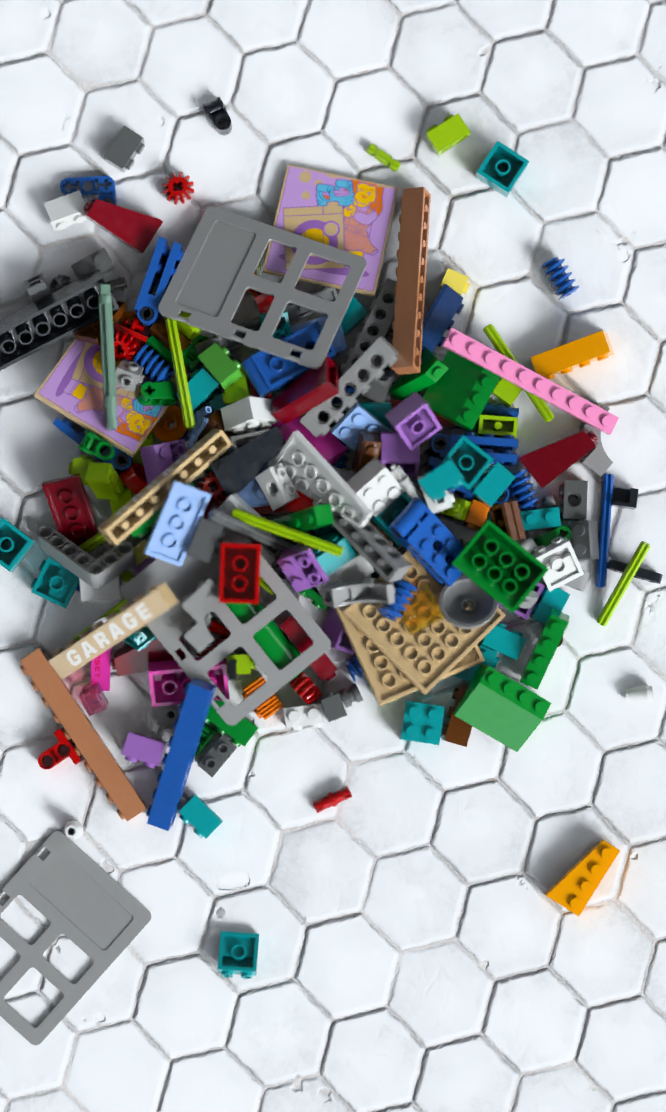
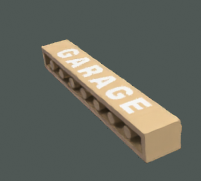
[97,429,233,545]
[48,582,179,680]

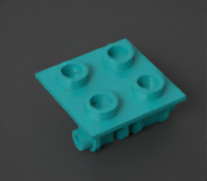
[123,625,157,651]

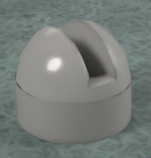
[542,492,557,508]

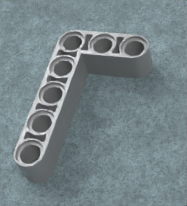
[37,526,136,588]

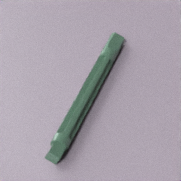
[98,284,117,431]

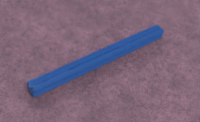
[595,474,614,588]

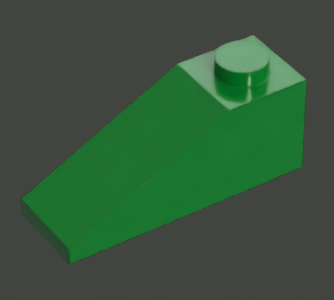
[388,348,449,400]

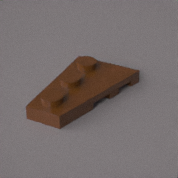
[74,301,128,345]

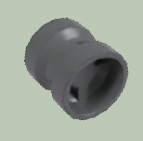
[338,683,363,708]

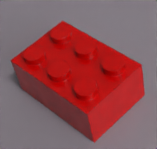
[219,543,261,604]

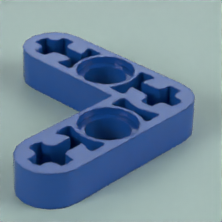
[60,176,117,231]

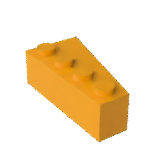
[530,330,614,380]
[544,839,620,917]

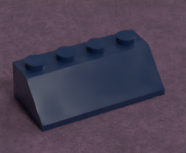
[421,284,464,355]

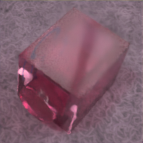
[79,683,109,716]

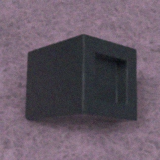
[612,487,639,509]

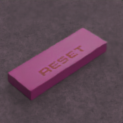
[90,647,112,691]

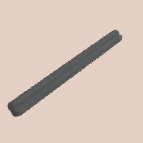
[208,509,295,552]

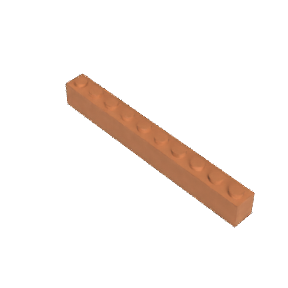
[391,187,431,375]
[20,648,148,822]

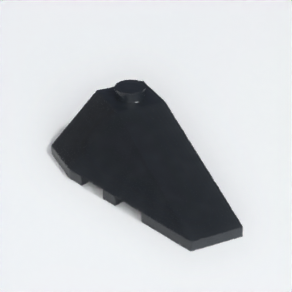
[210,426,286,497]

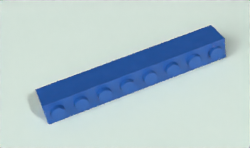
[146,678,216,831]

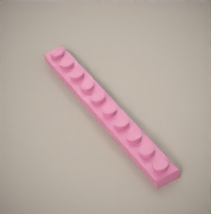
[442,328,619,435]

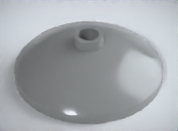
[439,576,498,629]

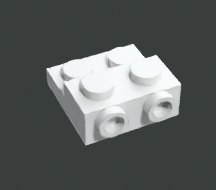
[531,536,584,591]

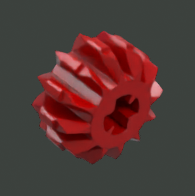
[162,172,194,205]
[113,329,138,362]
[198,472,226,505]
[290,672,322,705]

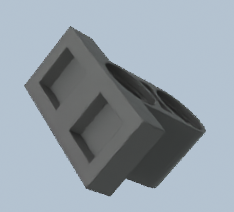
[25,273,51,303]

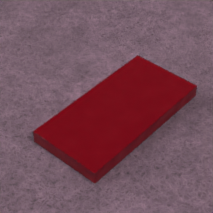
[42,474,100,546]

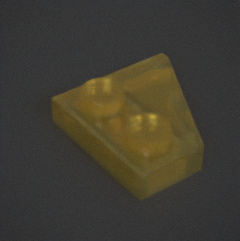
[401,584,444,636]

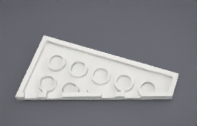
[271,430,373,528]

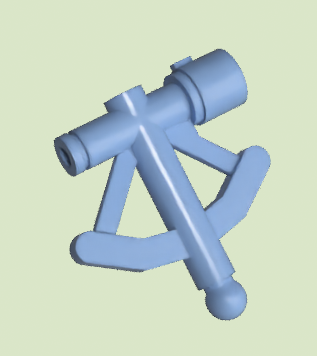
[187,406,212,448]

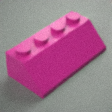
[268,415,348,466]
[148,657,230,707]

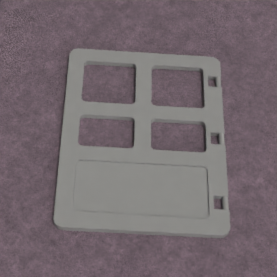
[158,206,367,369]
[122,510,331,725]
[0,831,152,1046]

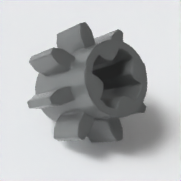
[50,274,73,292]

